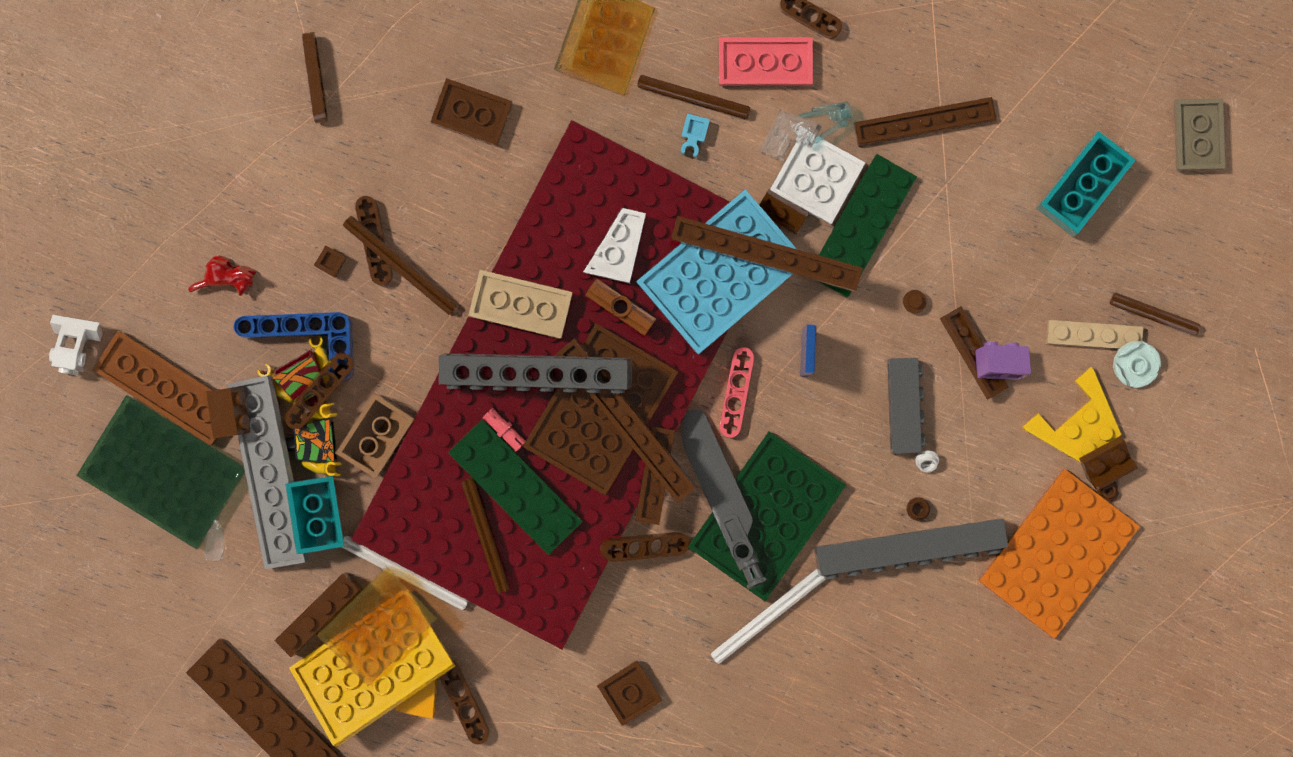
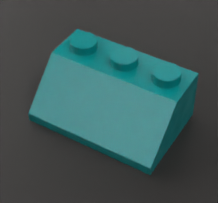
[285,476,344,555]

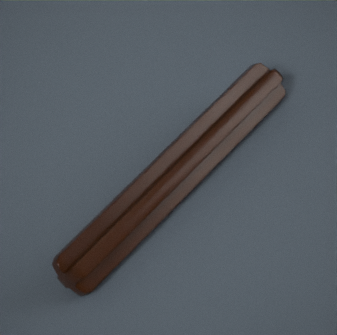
[1110,293,1200,336]

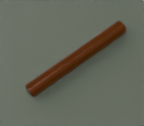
[637,75,750,119]
[462,478,510,593]

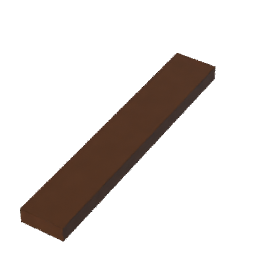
[854,97,997,146]

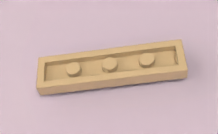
[1046,320,1143,349]

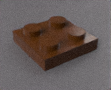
[597,660,662,726]

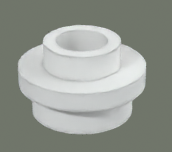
[915,451,939,472]

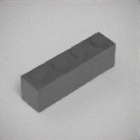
[887,358,925,454]

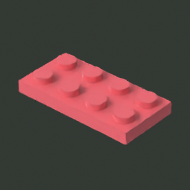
[719,37,813,86]

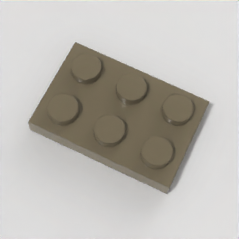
[1174,98,1225,171]

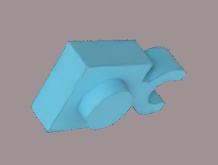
[681,114,710,158]

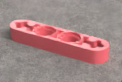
[719,347,754,438]

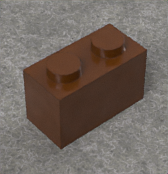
[206,386,250,438]

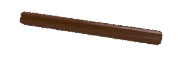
[343,216,457,315]

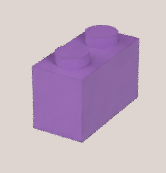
[975,342,1031,380]

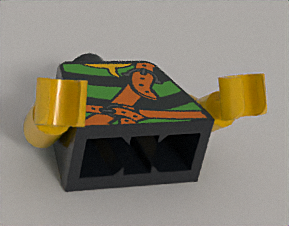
[285,403,342,477]

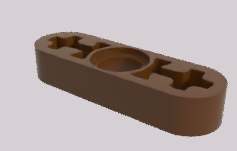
[780,0,842,39]

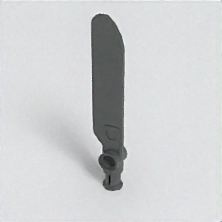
[681,409,768,589]

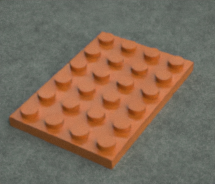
[978,469,1140,639]

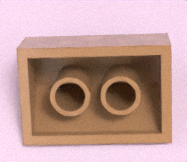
[335,393,414,479]

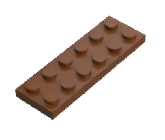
[92,331,217,446]

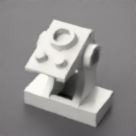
[49,315,103,376]

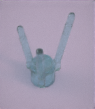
[798,101,853,147]

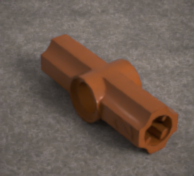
[585,279,656,336]

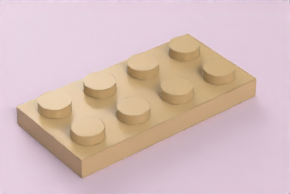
[468,270,573,339]

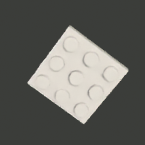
[770,129,865,225]

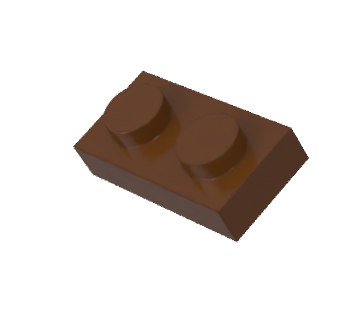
[759,189,809,234]

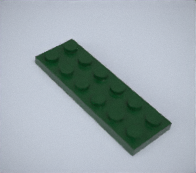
[816,153,917,299]
[448,419,583,555]

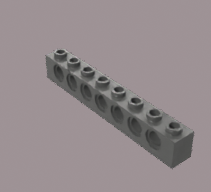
[439,353,632,393]

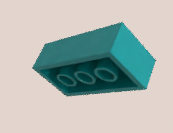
[1036,131,1136,237]

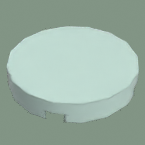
[1113,341,1161,388]

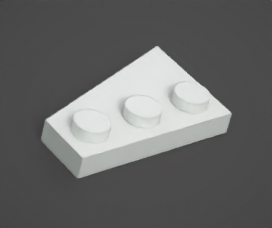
[583,208,646,284]

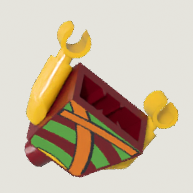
[257,335,330,407]

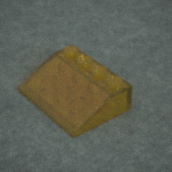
[554,0,655,95]
[317,566,437,686]

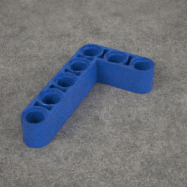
[233,312,354,382]

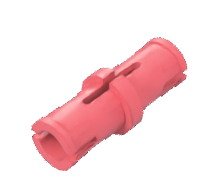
[483,408,526,452]

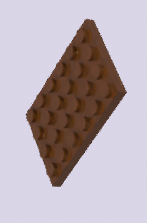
[523,324,678,496]

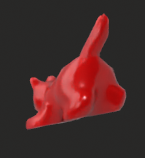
[188,256,256,296]

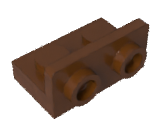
[1079,436,1138,490]

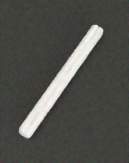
[342,536,469,610]
[711,569,825,664]

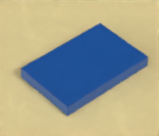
[800,324,816,377]

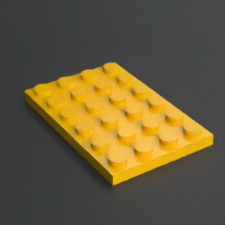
[289,588,455,747]

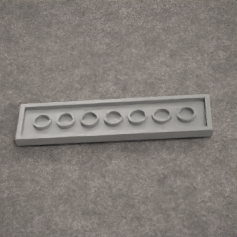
[227,375,310,569]

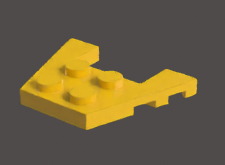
[1021,367,1121,464]

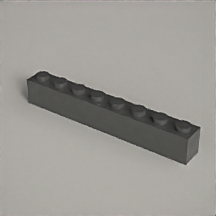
[814,519,1008,579]

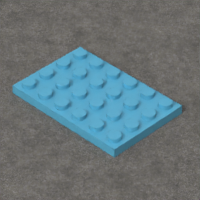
[636,189,796,355]

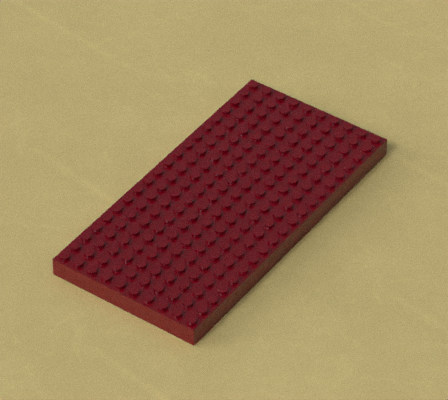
[351,120,781,650]

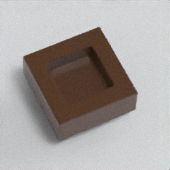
[314,245,347,278]

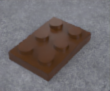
[430,78,513,146]

